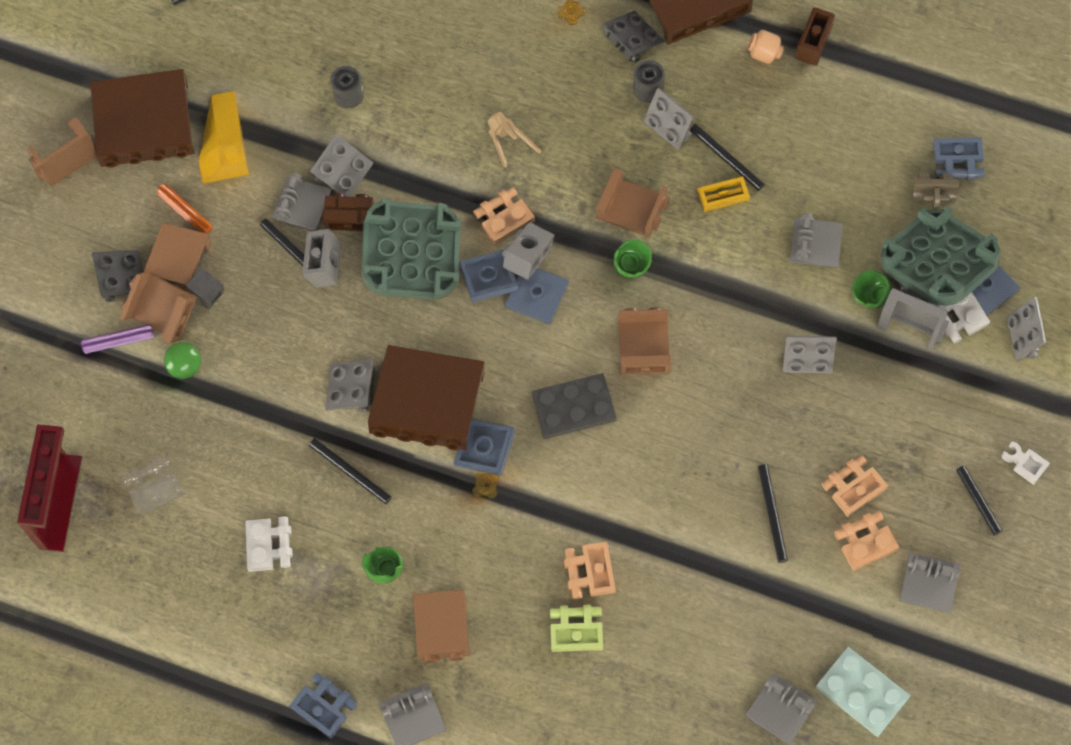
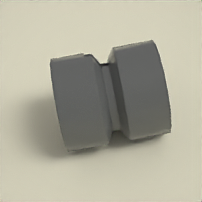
[634,60,664,103]
[330,66,364,108]

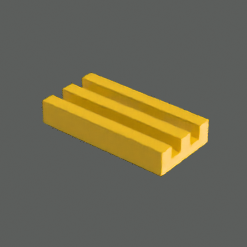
[697,176,750,212]

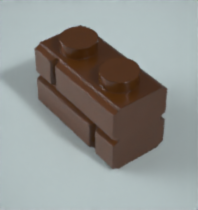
[796,7,835,66]
[323,193,374,231]

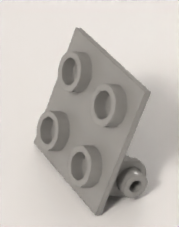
[643,88,694,150]
[310,135,373,197]
[271,173,332,231]
[790,213,843,268]
[1007,297,1046,362]
[783,335,837,374]
[325,359,375,412]
[900,553,961,613]
[745,673,817,745]
[378,683,446,745]

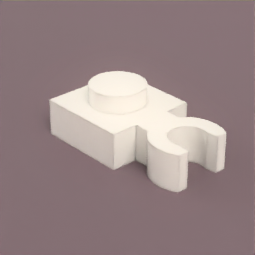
[1001,441,1050,485]

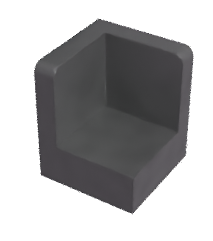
[186,268,224,310]

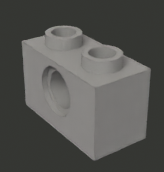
[502,222,554,280]
[302,229,342,288]

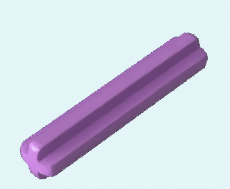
[81,324,154,353]

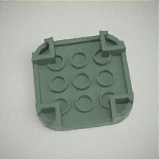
[361,198,462,300]
[880,206,1000,306]

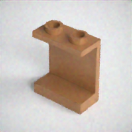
[27,117,96,186]
[596,168,670,238]
[143,222,212,295]
[120,272,197,343]
[619,307,671,375]
[413,590,470,663]

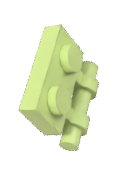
[550,604,603,652]

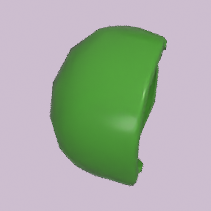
[613,240,652,278]
[852,270,892,309]
[164,342,201,379]
[362,546,403,584]

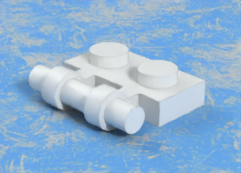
[929,292,991,344]
[245,516,293,572]

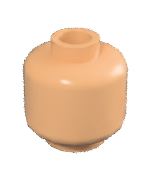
[747,30,784,64]

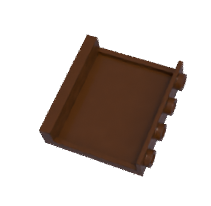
[649,0,753,45]
[90,69,195,168]
[368,345,485,451]

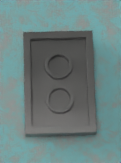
[532,373,617,439]

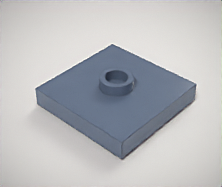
[459,249,519,303]
[972,265,1020,316]
[505,268,569,325]
[454,419,516,476]

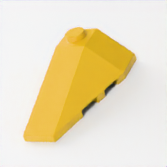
[199,91,249,184]

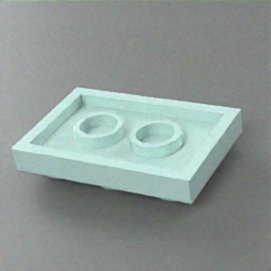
[815,647,911,737]

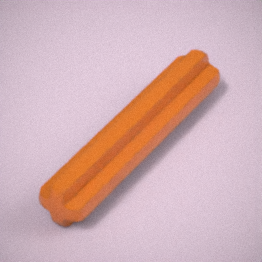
[157,184,213,234]

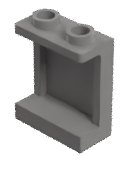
[877,288,949,350]

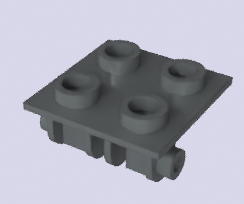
[603,10,665,63]
[92,250,144,302]

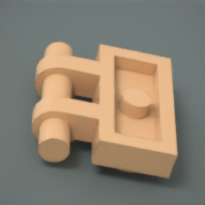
[473,187,535,245]
[821,455,888,517]
[834,511,900,571]
[564,541,616,600]

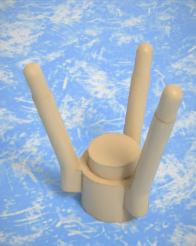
[487,112,542,167]

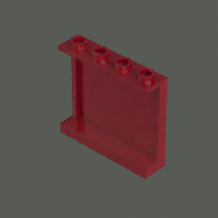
[17,424,82,552]

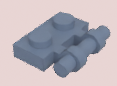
[933,137,985,180]
[289,673,358,739]

